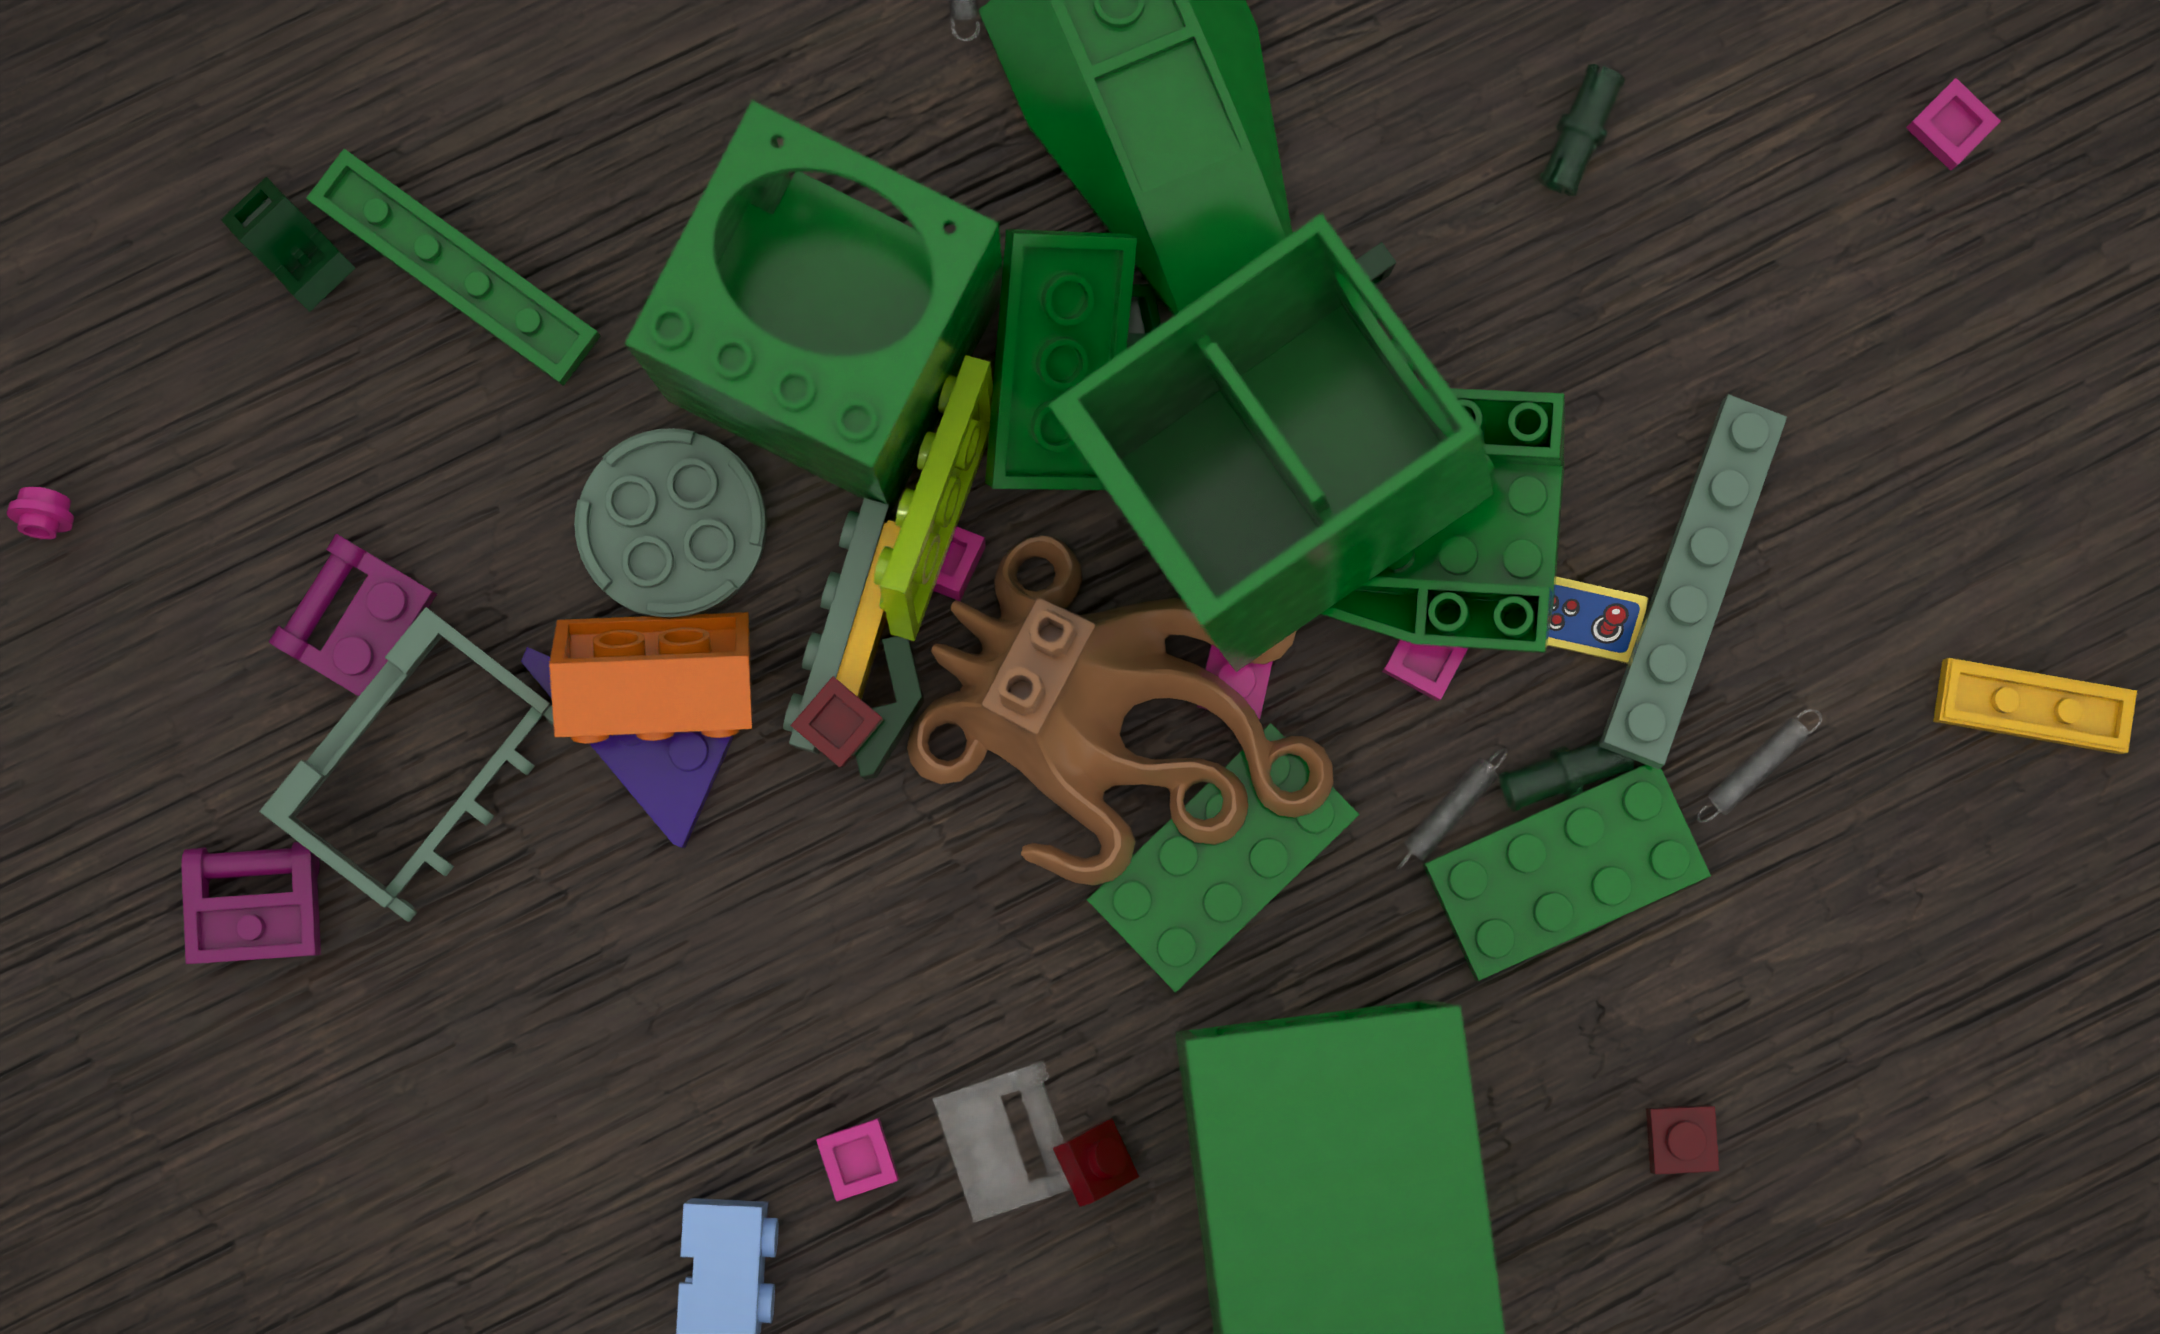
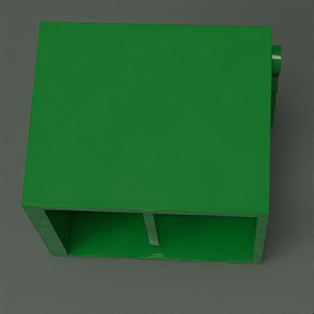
[625,100,1003,511]
[1048,213,1495,672]
[1175,1000,1505,1334]

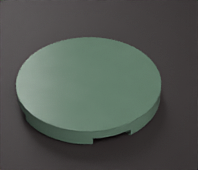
[574,428,767,618]

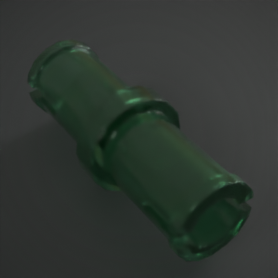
[1538,64,1626,196]
[1499,740,1634,812]

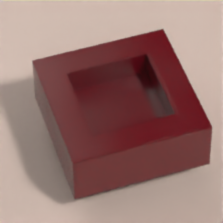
[790,676,884,769]
[1646,1105,1719,1175]
[1053,1118,1139,1207]

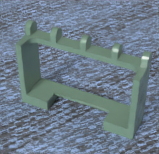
[259,607,554,922]

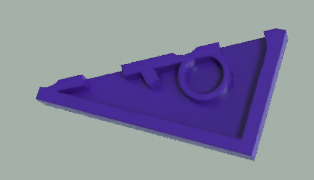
[521,647,734,848]

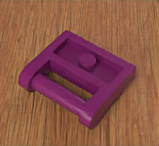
[268,534,437,696]
[181,841,321,964]

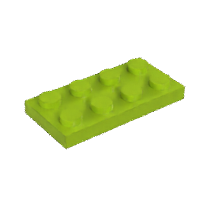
[874,355,993,641]

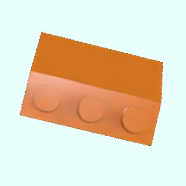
[549,612,752,743]

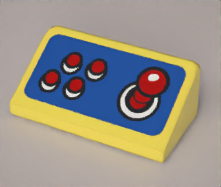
[1547,577,1649,664]

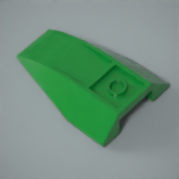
[978,0,1292,316]
[1320,388,1565,653]

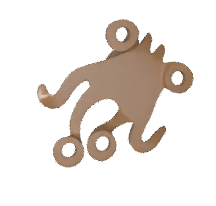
[907,535,1334,885]

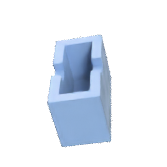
[676,1198,778,1334]

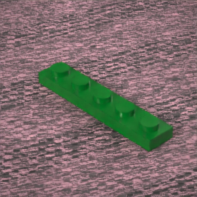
[306,149,601,386]

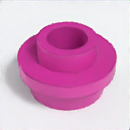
[7,487,74,539]

